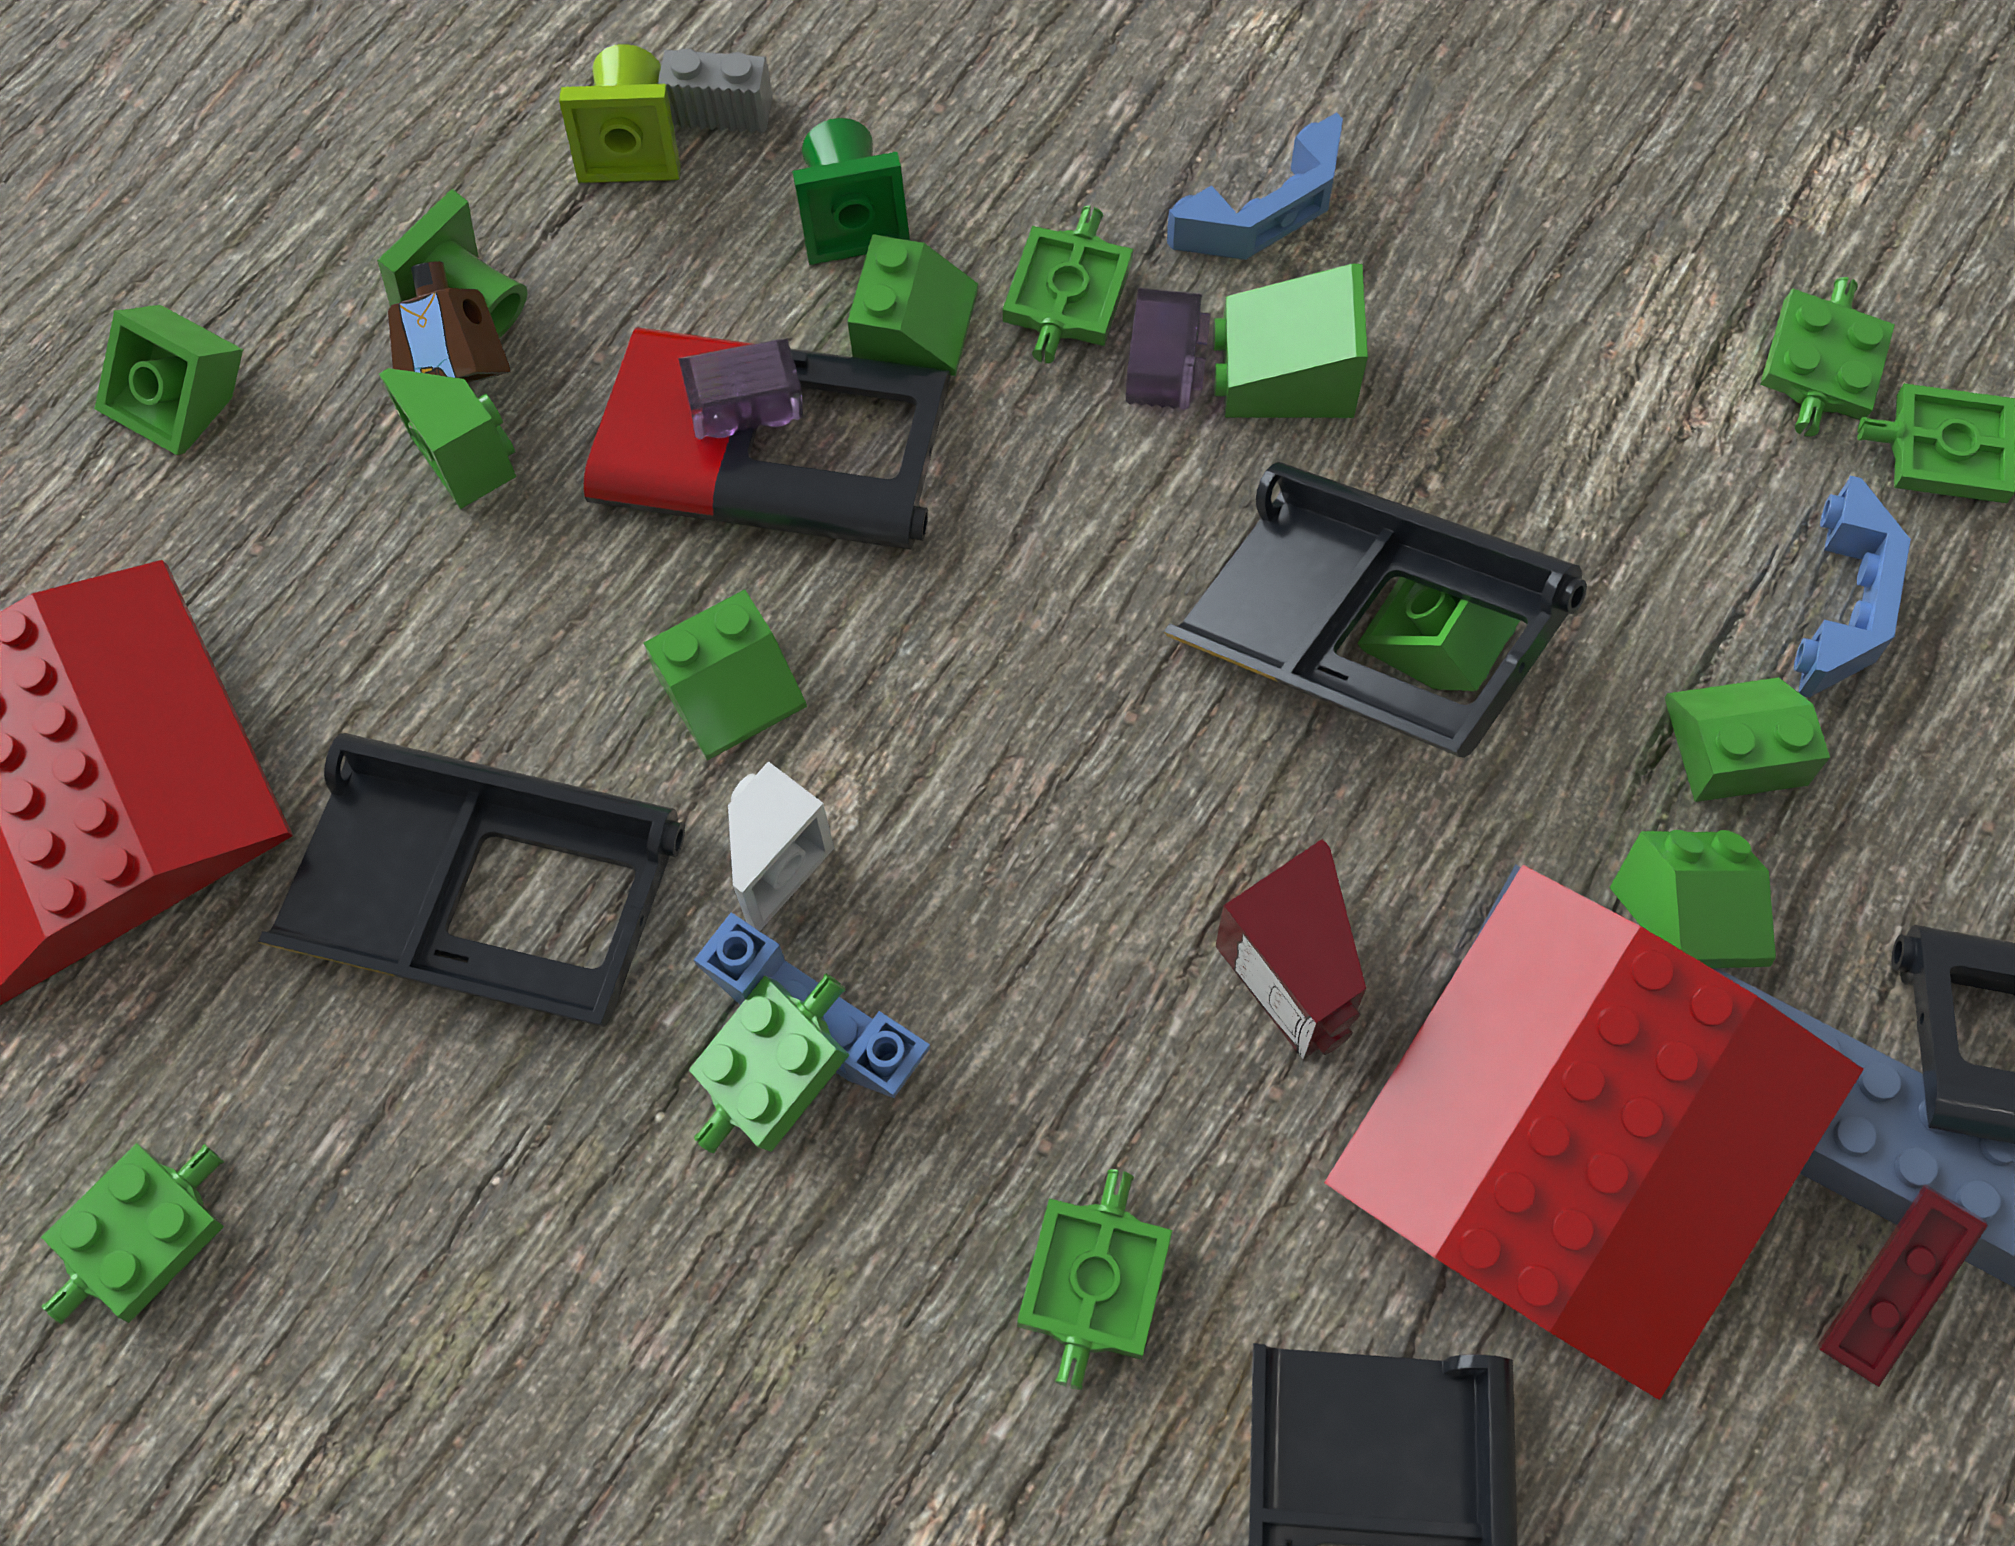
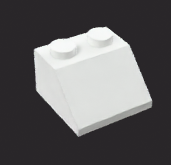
[728,761,834,931]

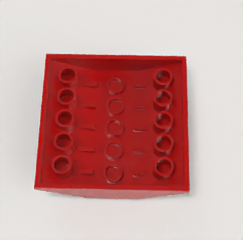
[0,560,293,1005]
[1324,865,1864,1401]

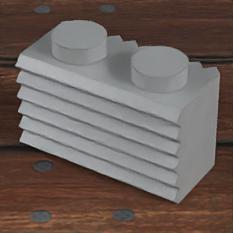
[658,49,773,134]

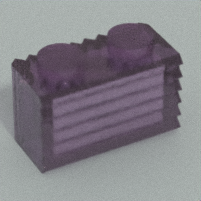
[1125,287,1211,410]
[678,337,803,440]

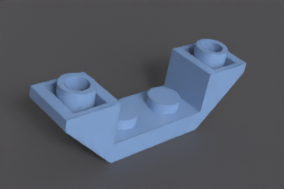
[1167,112,1343,260]
[1794,476,1911,697]
[694,913,930,1098]

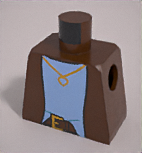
[388,261,511,384]

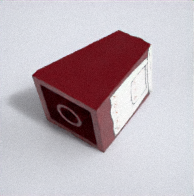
[1215,838,1366,1059]

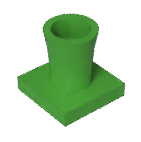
[377,189,528,338]

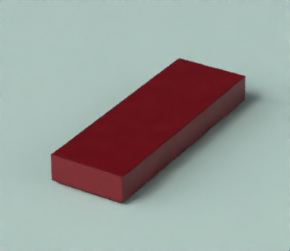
[1818,1184,1988,1387]

